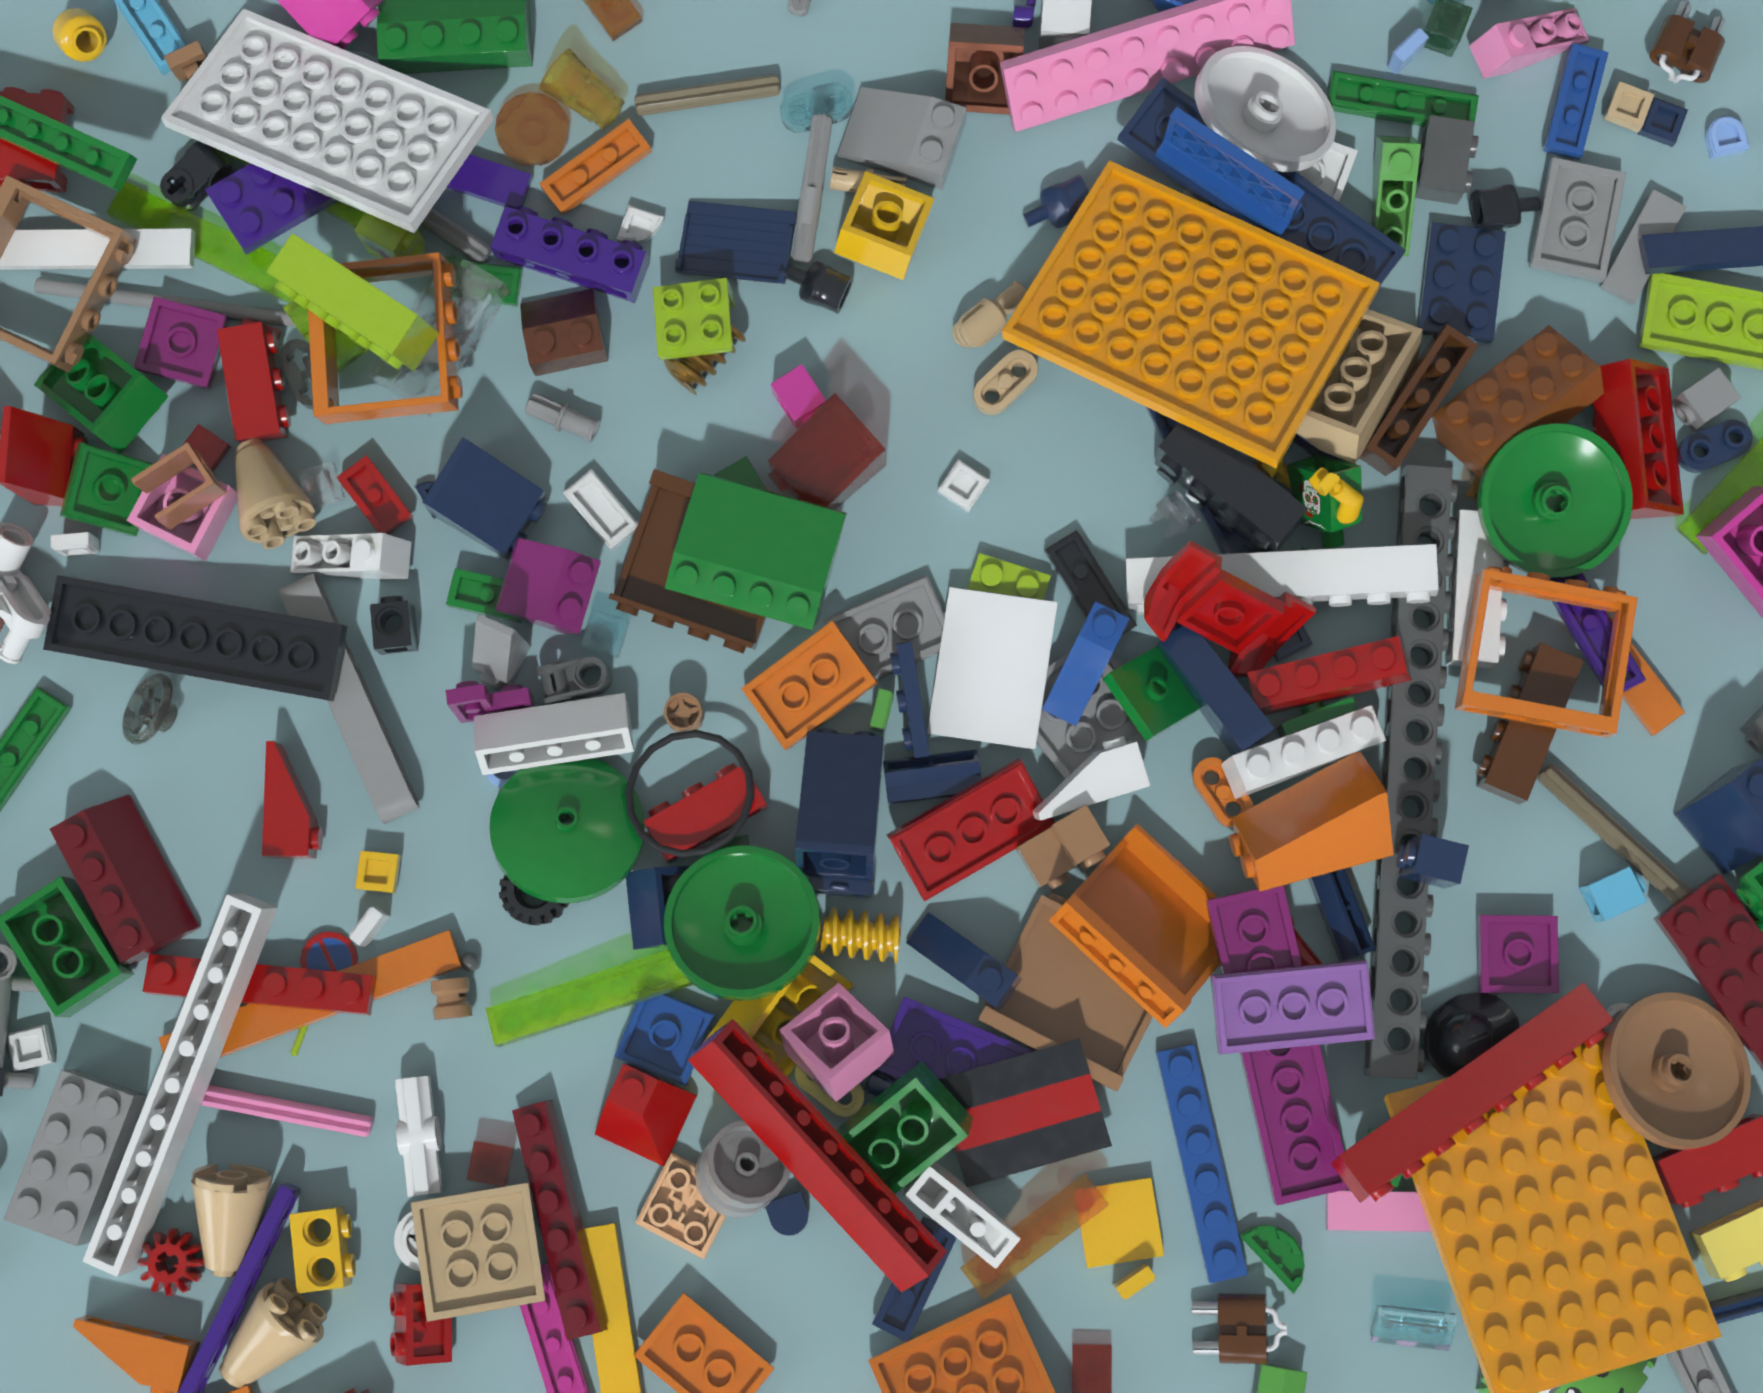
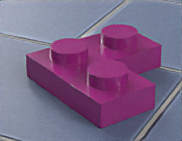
[445,681,535,723]

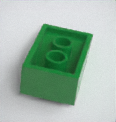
[34,334,169,454]

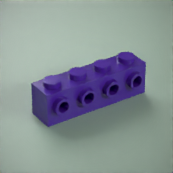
[490,206,650,303]

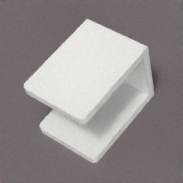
[1039,0,1092,49]

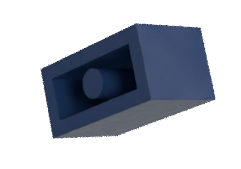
[1396,834,1469,889]

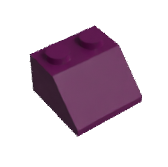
[495,538,601,634]

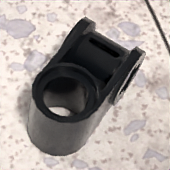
[160,141,233,212]

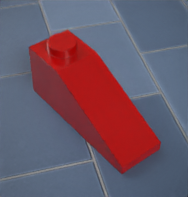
[262,741,323,859]

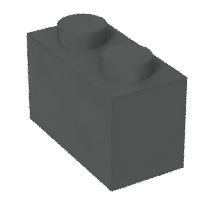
[1415,115,1479,205]

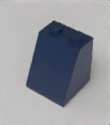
[422,437,548,560]
[1674,758,1763,875]

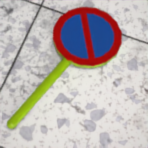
[291,931,358,1056]

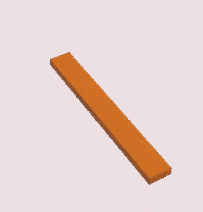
[158,930,462,1058]

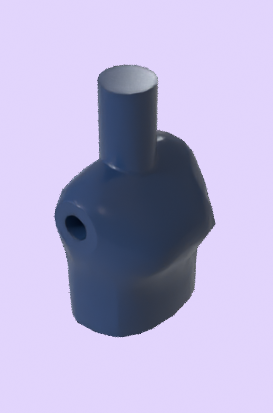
[1023,175,1089,229]

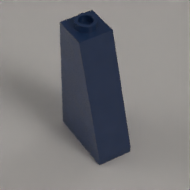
[1157,622,1275,756]

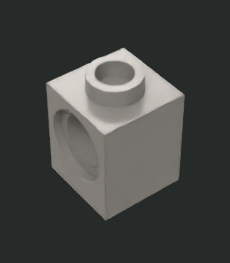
[1672,368,1741,431]

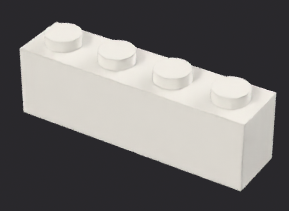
[1445,510,1509,669]
[474,693,634,775]
[1221,705,1386,799]

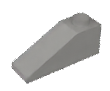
[472,614,531,689]

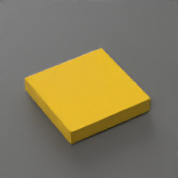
[1074,1177,1164,1268]

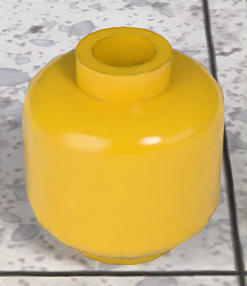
[52,8,107,62]

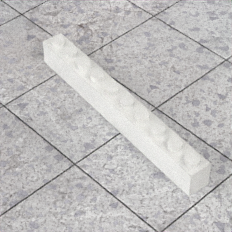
[83,893,278,1277]

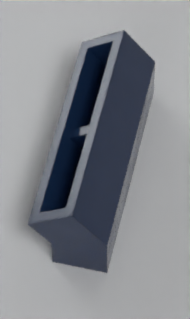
[883,749,981,804]
[1308,869,1376,962]

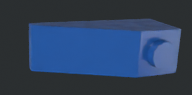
[1042,601,1130,727]

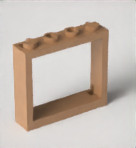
[0,175,137,373]

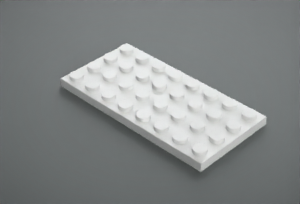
[161,8,494,233]

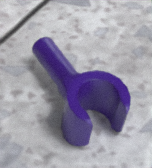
[1012,0,1036,28]

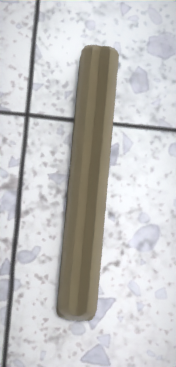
[634,74,780,116]

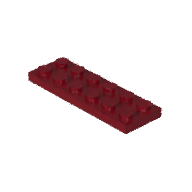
[1653,873,1763,1071]

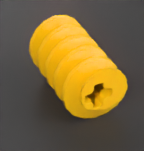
[820,907,902,964]

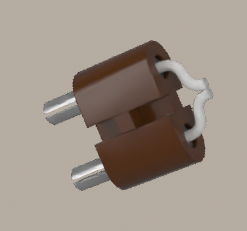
[1649,1,1726,83]
[1191,1293,1287,1364]

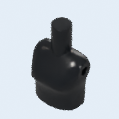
[1469,184,1541,229]
[787,261,853,314]

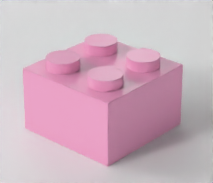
[127,453,237,562]
[780,983,894,1102]

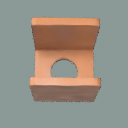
[131,442,226,529]

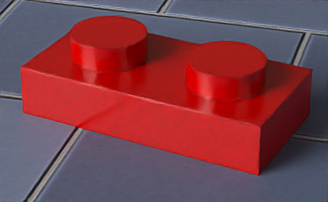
[336,455,414,535]

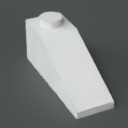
[1032,736,1150,821]
[903,1161,1021,1269]

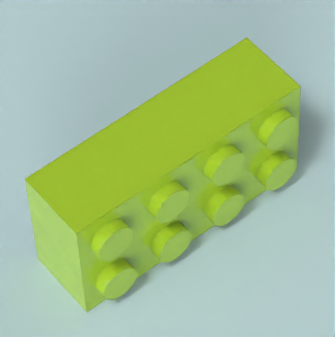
[266,233,439,371]

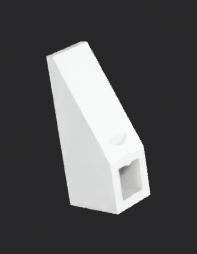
[290,533,411,580]

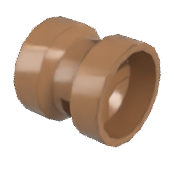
[664,693,704,732]
[430,977,473,1020]

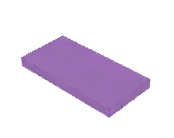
[1210,960,1375,1055]

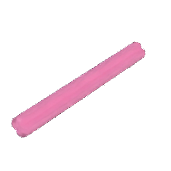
[201,1085,373,1137]

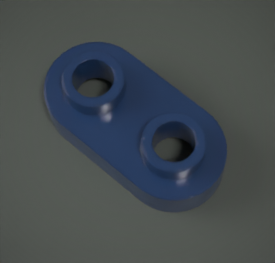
[1677,419,1753,473]

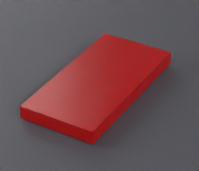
[886,758,1055,902]

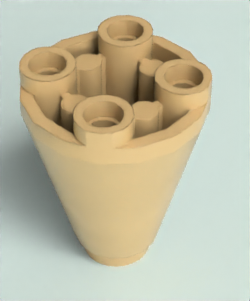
[235,439,316,549]
[219,1277,327,1388]

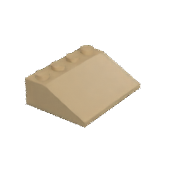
[1297,309,1423,464]

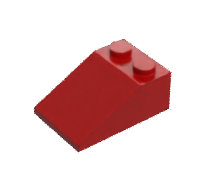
[0,406,88,506]

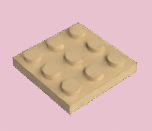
[411,1183,546,1322]

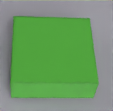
[870,688,894,733]

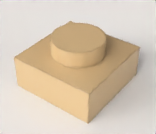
[1603,81,1654,132]

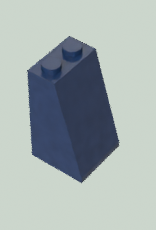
[795,728,884,880]

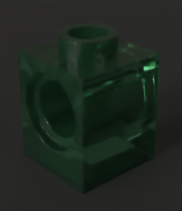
[1423,0,1473,57]

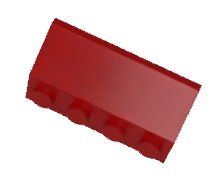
[1592,358,1684,519]

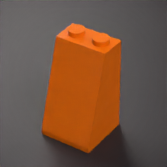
[1229,751,1394,891]

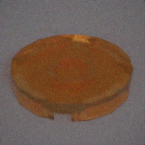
[495,92,569,167]

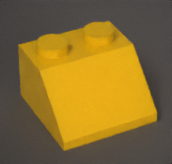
[834,171,935,280]

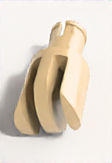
[952,281,1027,348]

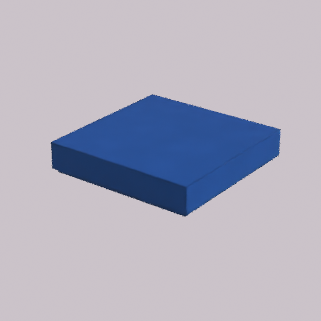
[614,985,716,1086]

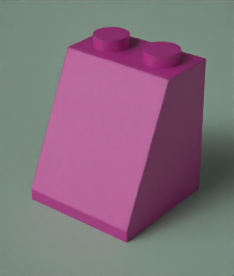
[277,0,383,49]

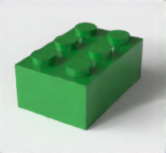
[0,876,135,1017]
[836,1061,973,1194]

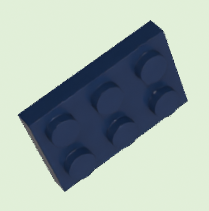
[1417,222,1506,343]

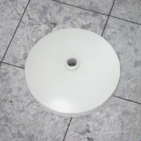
[1194,46,1336,172]

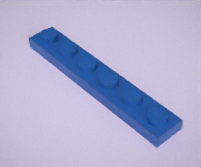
[1156,1044,1248,1283]

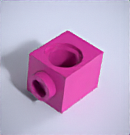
[770,364,828,429]

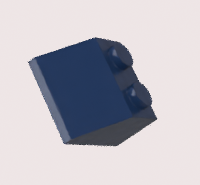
[626,865,691,950]

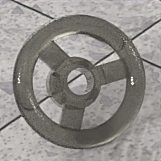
[122,673,178,745]

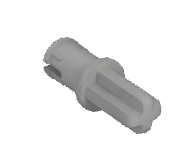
[525,393,601,442]

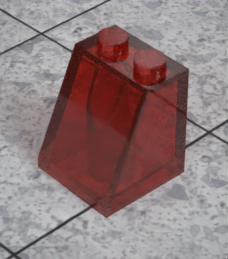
[768,393,886,509]

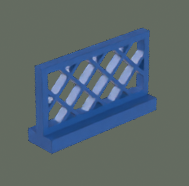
[1155,107,1305,238]

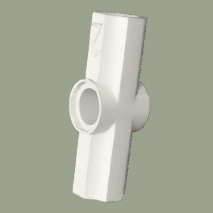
[395,1075,443,1197]

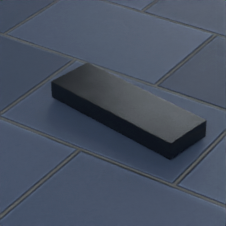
[1044,530,1137,635]

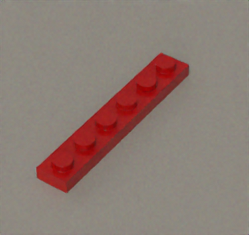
[142,954,377,1016]

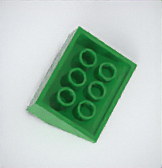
[377,0,533,74]
[665,472,847,630]

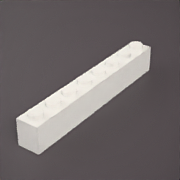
[1126,544,1439,615]

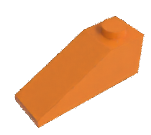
[73,1315,199,1393]

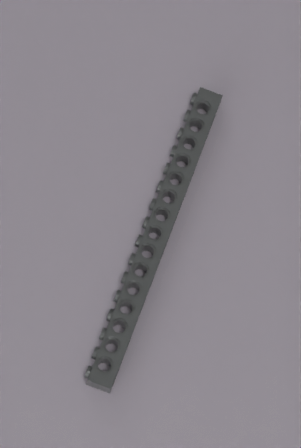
[1364,465,1458,1080]

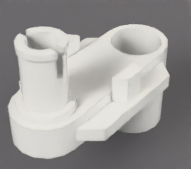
[0,523,52,664]

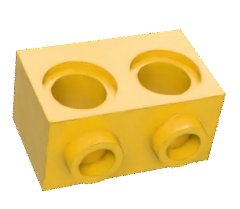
[289,1206,356,1294]

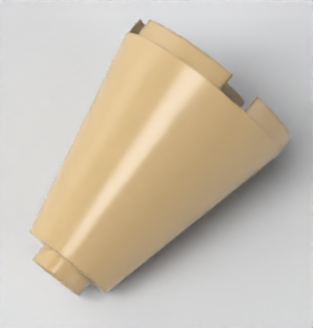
[191,1164,272,1277]

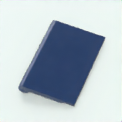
[675,201,797,284]

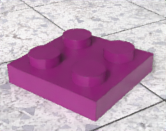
[134,296,230,390]
[1477,915,1559,994]

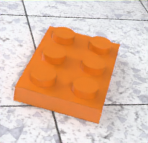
[741,621,879,750]
[633,1292,775,1393]

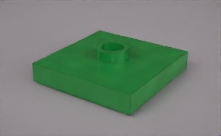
[60,442,153,537]
[1102,646,1200,742]

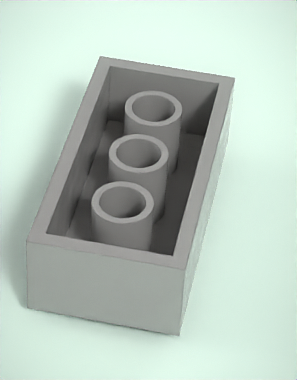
[3,1069,147,1246]

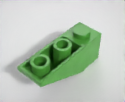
[1372,135,1421,256]

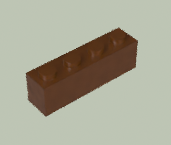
[1359,324,1478,476]
[1475,643,1584,804]

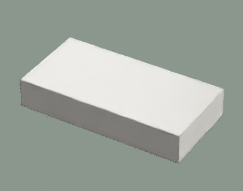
[563,469,638,551]

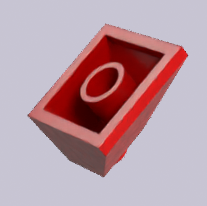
[594,1063,698,1166]

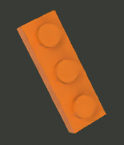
[539,119,652,216]

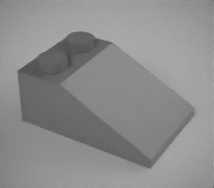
[837,87,967,190]

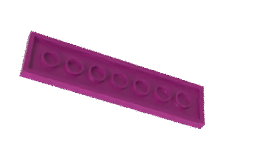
[1205,885,1349,1206]

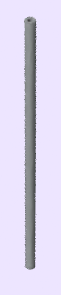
[34,278,478,351]

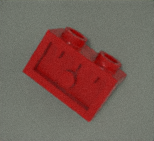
[389,1282,452,1366]

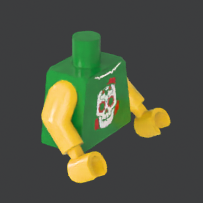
[1255,454,1364,548]

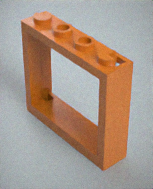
[308,252,463,424]
[1454,566,1638,738]

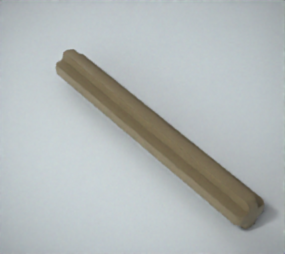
[1537,764,1691,903]

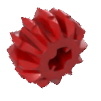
[137,1228,204,1296]

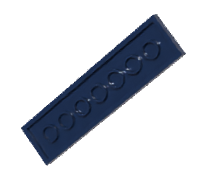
[1117,77,1406,287]

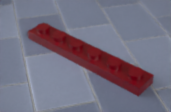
[512,1100,608,1341]

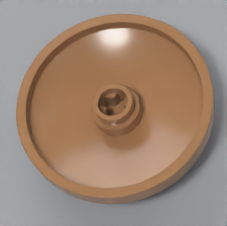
[1602,992,1751,1150]

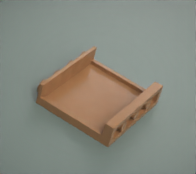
[977,892,1152,1092]

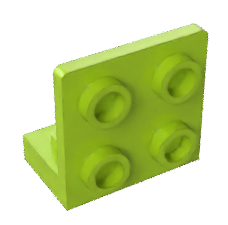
[653,278,735,360]

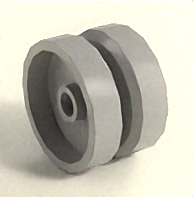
[695,1120,790,1218]

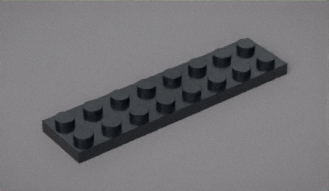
[43,575,348,701]

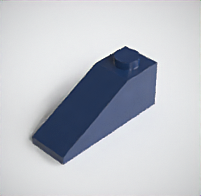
[906,912,1022,1011]

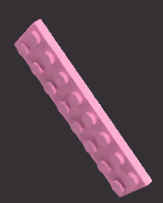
[1000,0,1295,132]

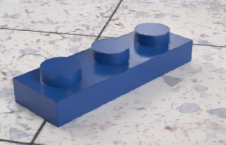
[1543,43,1609,161]

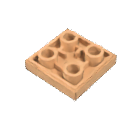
[635,1152,726,1259]

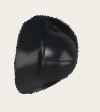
[1423,992,1520,1078]

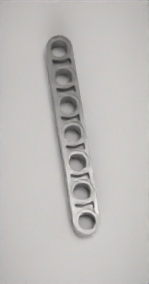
[279,573,420,824]

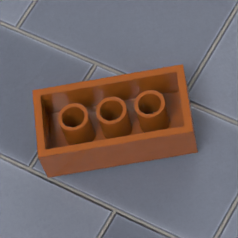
[1432,325,1604,479]

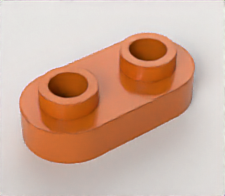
[1192,757,1253,829]

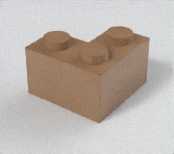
[1016,805,1110,891]

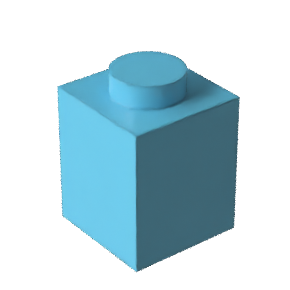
[1579,866,1647,922]

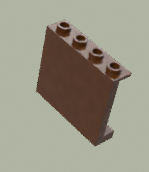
[609,469,767,654]

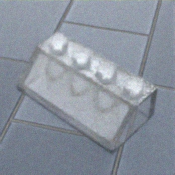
[366,252,510,417]

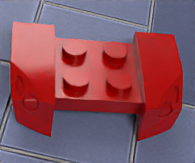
[1144,540,1317,677]

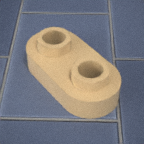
[973,350,1038,415]

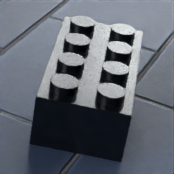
[1155,423,1308,553]

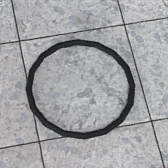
[625,730,755,858]

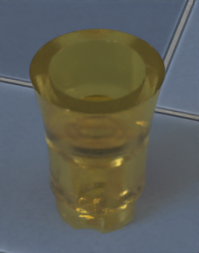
[539,48,625,130]

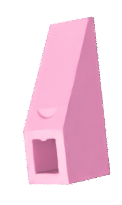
[1469,8,1590,79]

